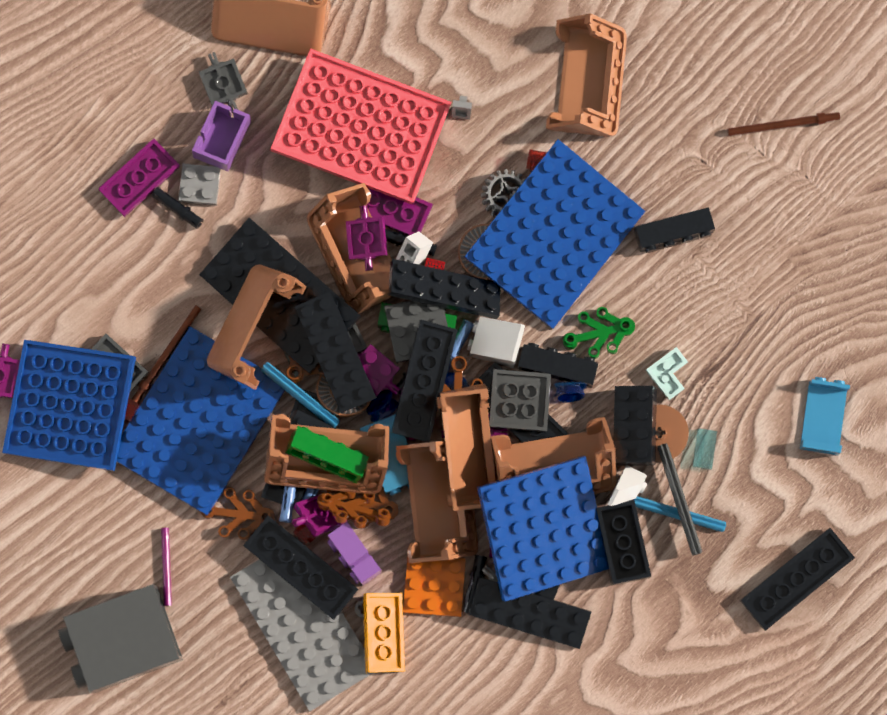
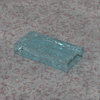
[692,428,717,470]

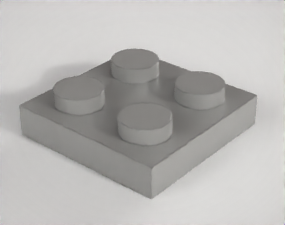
[178,164,221,206]

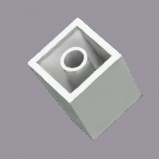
[467,317,525,368]

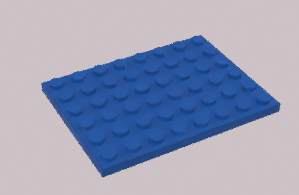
[464,139,645,329]
[117,326,285,516]

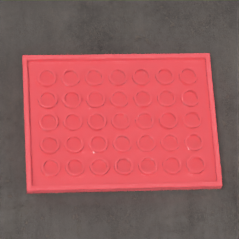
[270,48,452,205]

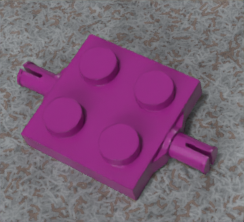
[346,206,388,271]
[0,343,20,399]
[357,344,401,398]
[292,492,347,537]

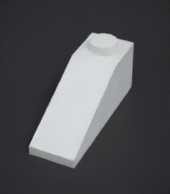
[396,232,433,265]
[608,465,647,506]

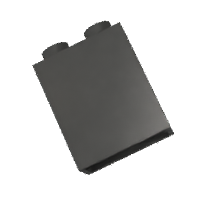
[58,584,183,693]

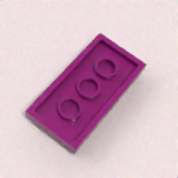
[98,138,180,217]
[366,188,433,236]

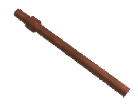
[727,112,840,136]
[131,305,202,404]

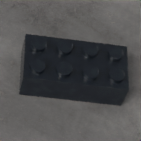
[614,386,657,466]
[596,500,651,586]

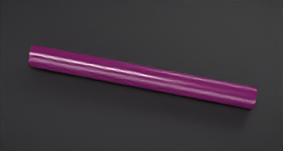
[161,528,172,606]

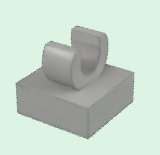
[451,95,472,120]

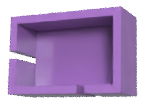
[192,101,251,172]
[327,522,382,586]

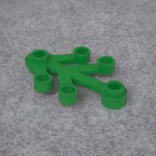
[563,307,635,359]

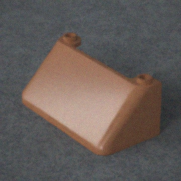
[211,0,331,56]
[546,13,627,137]
[307,183,393,314]
[207,265,307,390]
[437,384,496,511]
[264,414,389,494]
[491,417,616,494]
[396,441,478,563]

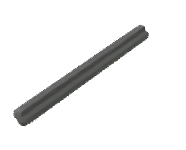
[658,444,702,555]

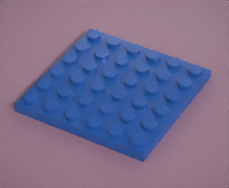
[2,340,136,471]
[477,456,608,602]

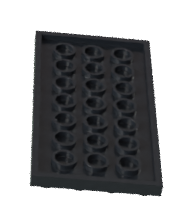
[199,218,361,374]

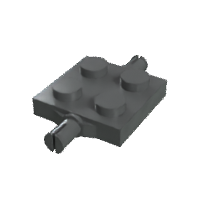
[199,52,248,113]

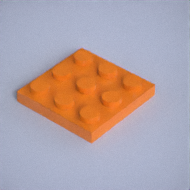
[403,556,466,617]

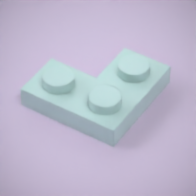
[645,347,688,401]

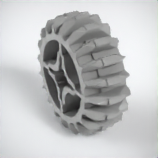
[481,169,526,216]

